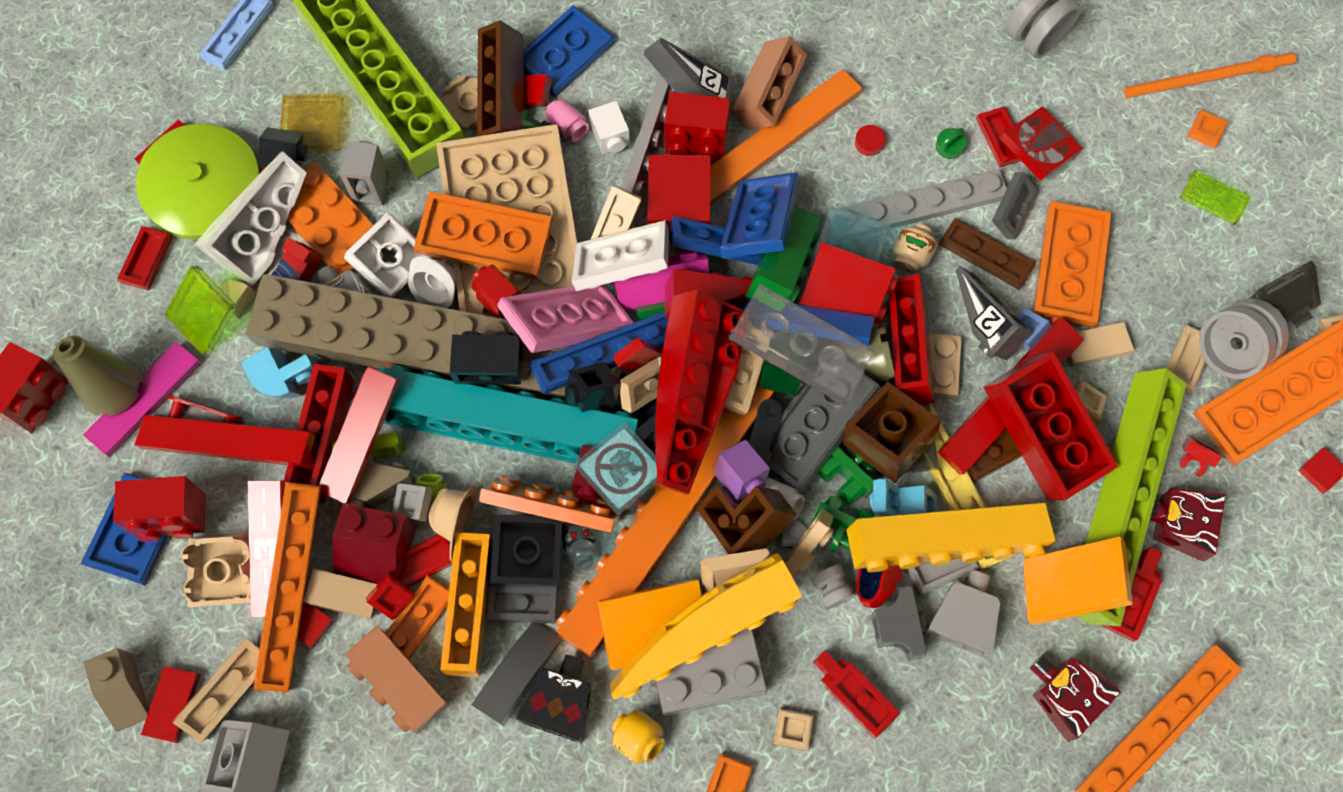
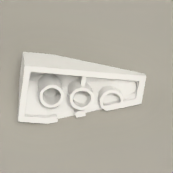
[194,152,307,286]

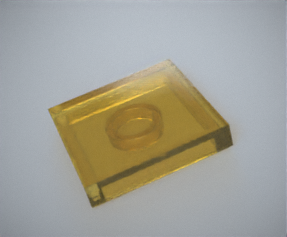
[280,94,344,151]

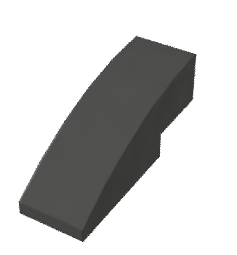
[471,623,562,727]

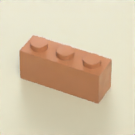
[731,36,807,130]
[345,625,449,734]

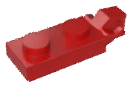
[1102,547,1163,642]
[813,650,900,739]

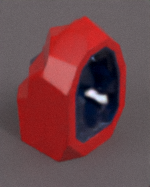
[856,565,903,609]

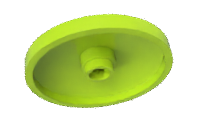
[136,124,261,240]

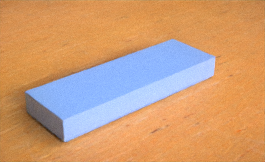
[199,0,275,71]

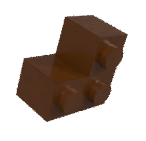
[696,485,797,554]

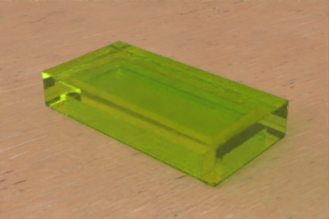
[1179,170,1251,225]

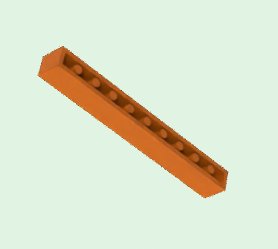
[556,374,777,660]

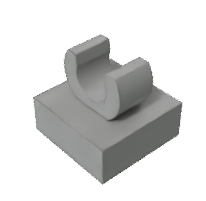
[392,483,434,522]

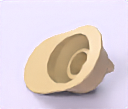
[428,485,477,562]

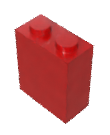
[647,155,710,237]
[799,242,898,324]

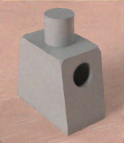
[924,570,1000,658]

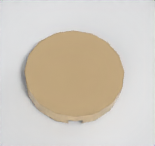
[441,75,477,130]

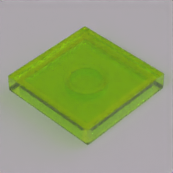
[164,265,238,355]

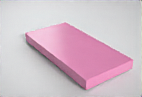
[497,284,634,353]

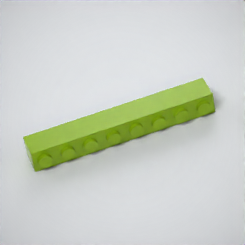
[1076,368,1187,626]

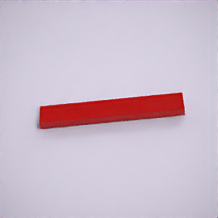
[937,317,1084,475]
[134,415,315,467]

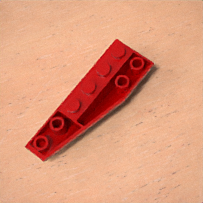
[655,289,748,495]

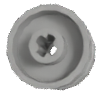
[1005,0,1082,58]
[1199,298,1290,379]

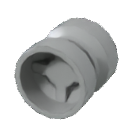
[811,564,856,609]

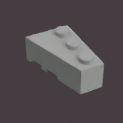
[656,628,766,718]

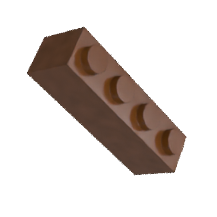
[477,20,524,136]

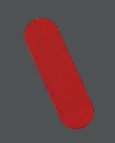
[167,394,244,424]

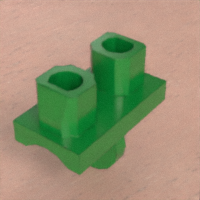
[817,447,875,504]
[812,496,874,553]

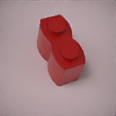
[471,264,522,320]

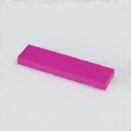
[83,342,202,458]

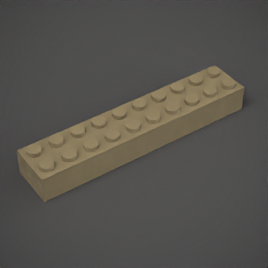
[245,273,576,401]

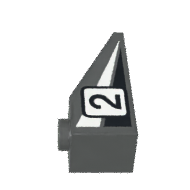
[644,38,734,98]
[956,266,1033,361]

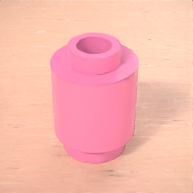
[545,99,589,143]

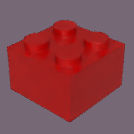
[664,92,730,162]
[0,342,69,434]
[113,476,206,542]

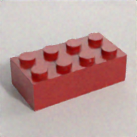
[983,351,1118,501]

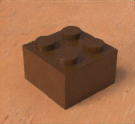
[843,382,941,483]

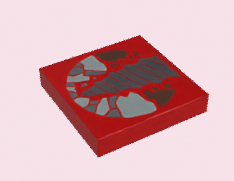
[1000,106,1083,182]

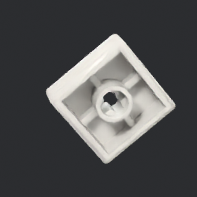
[344,212,432,298]

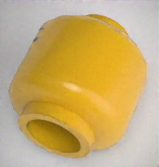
[612,710,665,764]

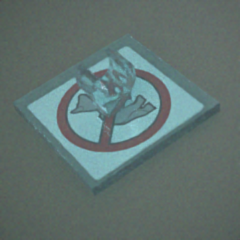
[573,422,657,515]

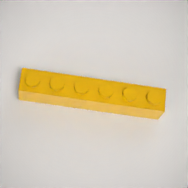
[846,503,1056,572]

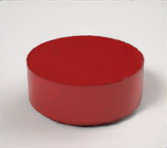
[854,125,886,156]

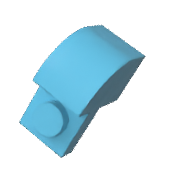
[241,347,323,399]
[870,479,937,517]

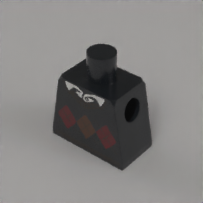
[516,654,592,744]

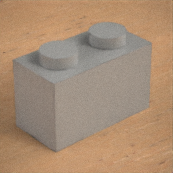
[339,140,390,206]

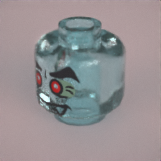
[561,522,603,569]

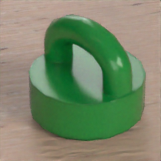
[935,128,967,159]

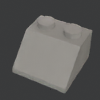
[200,720,290,792]

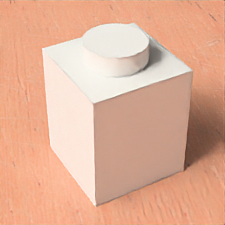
[588,101,630,154]

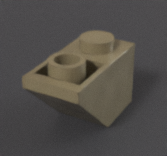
[349,457,415,509]

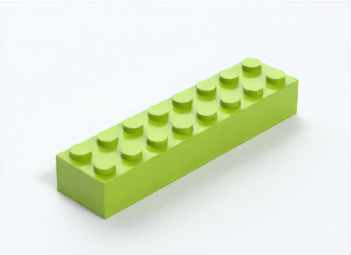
[291,0,464,179]

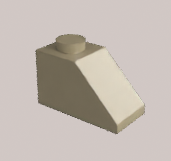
[83,648,149,732]

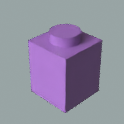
[713,440,770,501]

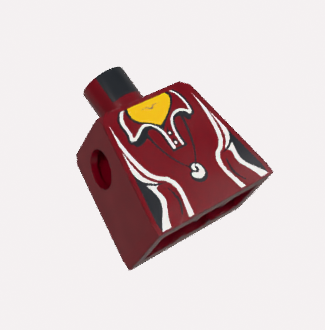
[1150,488,1226,562]
[1029,654,1121,742]

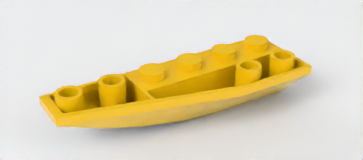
[610,552,803,700]

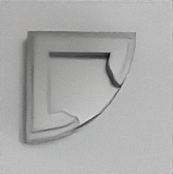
[780,519,807,548]

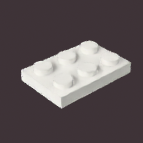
[572,220,669,291]

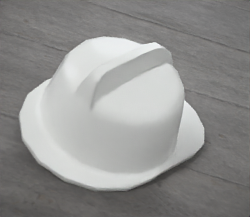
[408,256,457,308]

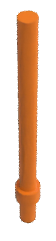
[1123,52,1296,99]

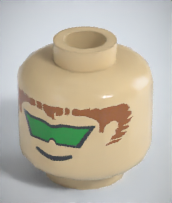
[892,223,938,272]

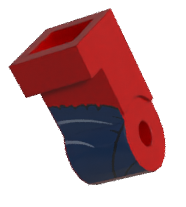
[271,238,324,282]

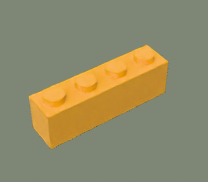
[440,532,493,678]

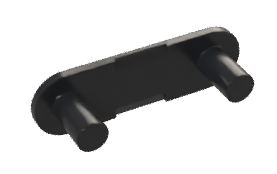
[749,399,782,466]

